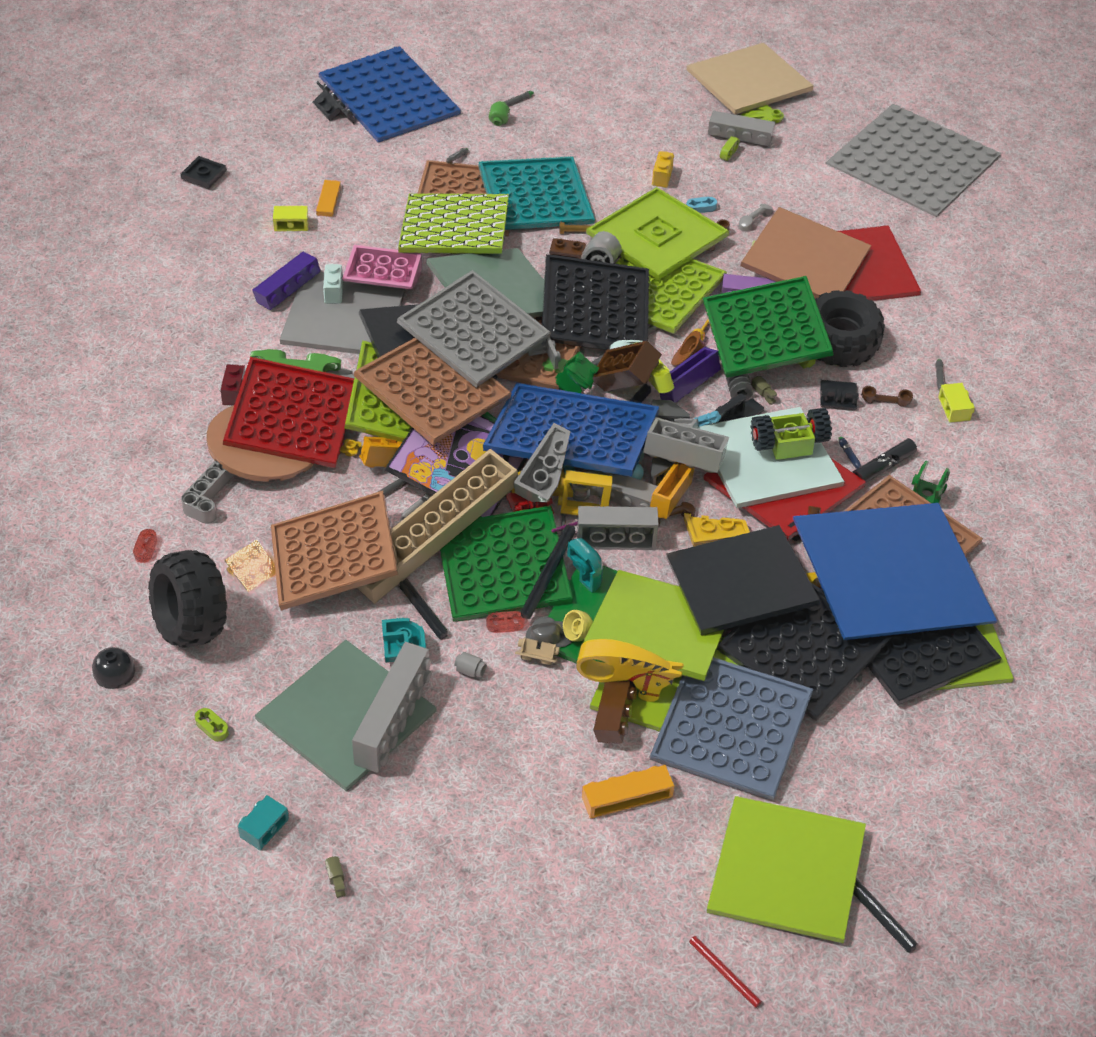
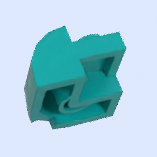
[567,538,603,593]
[382,618,426,663]

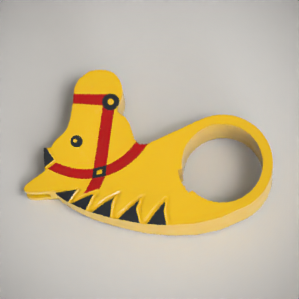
[576,639,684,702]

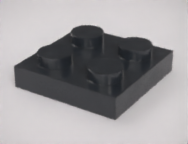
[180,156,227,189]

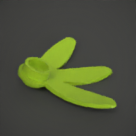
[740,105,784,123]

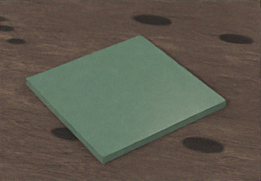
[426,248,544,318]
[255,640,437,792]

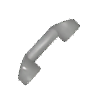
[738,203,773,232]

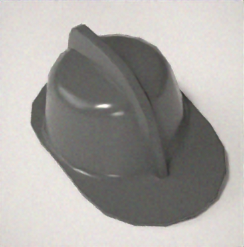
[525,617,572,649]

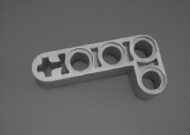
[181,461,234,524]

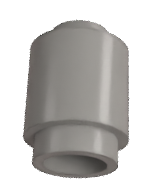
[454,652,487,678]

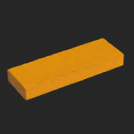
[316,180,341,217]

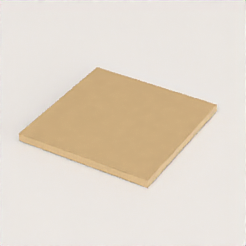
[686,43,814,114]

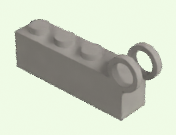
[572,469,657,507]

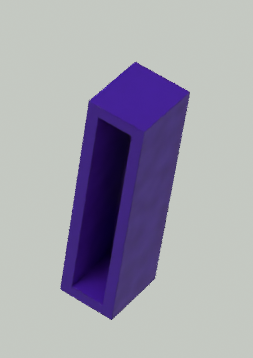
[252,251,321,310]
[660,347,721,403]

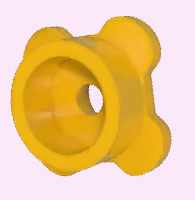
[340,439,362,456]

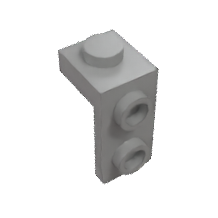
[528,337,561,369]

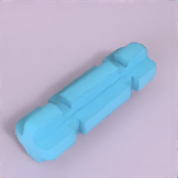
[693,411,721,427]

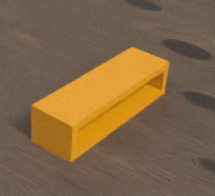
[650,462,695,519]
[582,765,674,819]

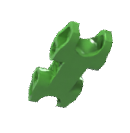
[250,349,341,372]

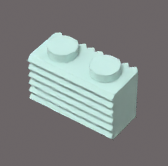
[323,264,343,304]

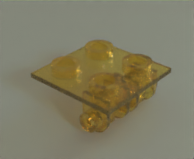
[224,540,276,592]

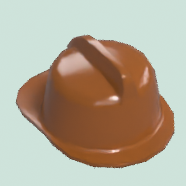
[671,330,706,366]

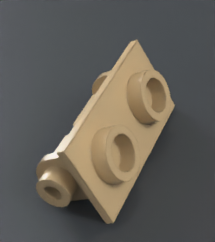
[515,637,560,665]

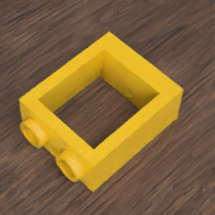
[558,470,612,515]

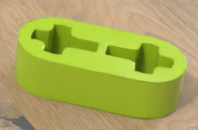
[720,136,740,161]
[195,708,229,742]

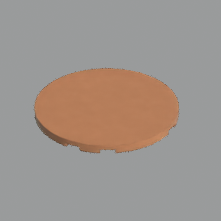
[206,405,314,482]

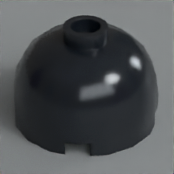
[92,647,135,689]

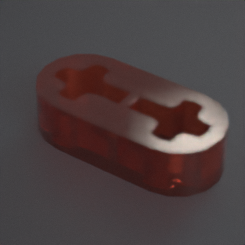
[133,529,158,563]
[486,611,525,633]

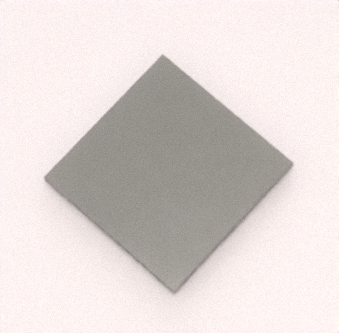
[397,270,551,388]
[279,272,406,354]

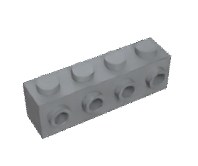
[708,110,775,146]

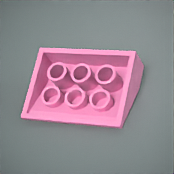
[342,245,422,289]

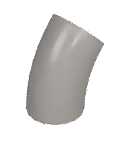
[581,231,622,264]

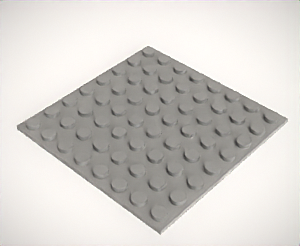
[826,104,1001,217]

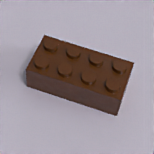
[593,341,662,392]

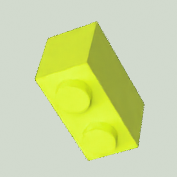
[273,206,309,231]
[938,383,975,423]

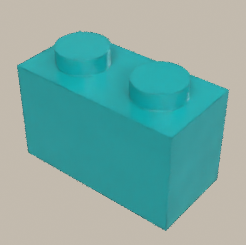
[238,795,289,851]

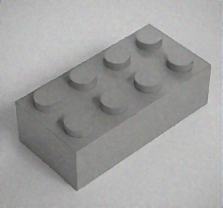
[643,418,729,473]
[577,506,658,550]

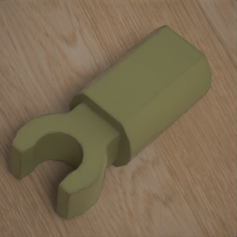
[751,376,777,405]
[325,856,346,898]

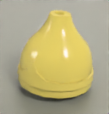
[563,610,593,641]

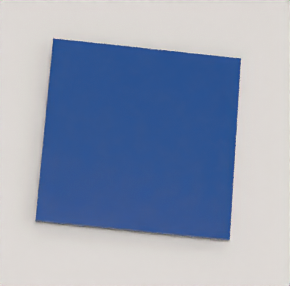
[793,503,997,640]

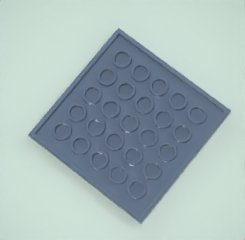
[650,658,813,801]

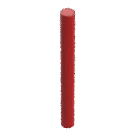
[689,936,762,1008]

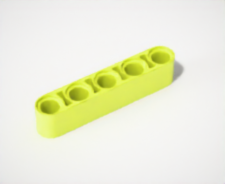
[649,359,674,393]

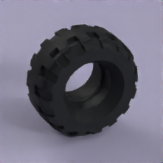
[815,290,885,367]
[148,550,228,648]

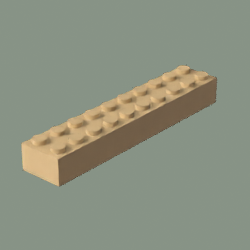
[357,449,518,604]

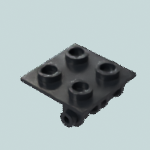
[820,380,859,410]

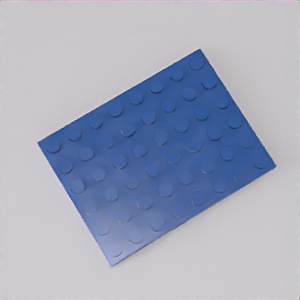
[319,46,461,143]
[483,383,659,477]

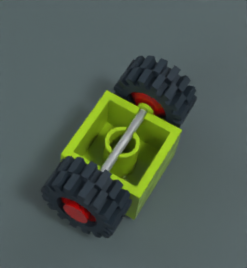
[750,408,832,460]

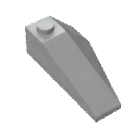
[514,423,571,502]

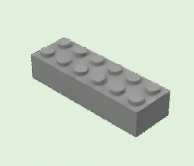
[352,642,432,773]

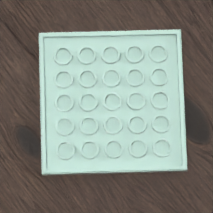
[698,407,844,508]

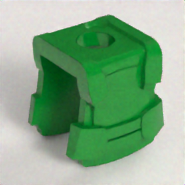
[555,352,599,393]
[911,460,950,503]

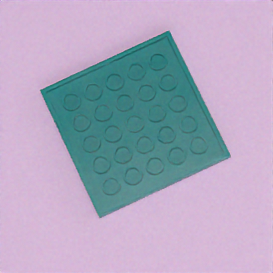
[478,156,595,230]

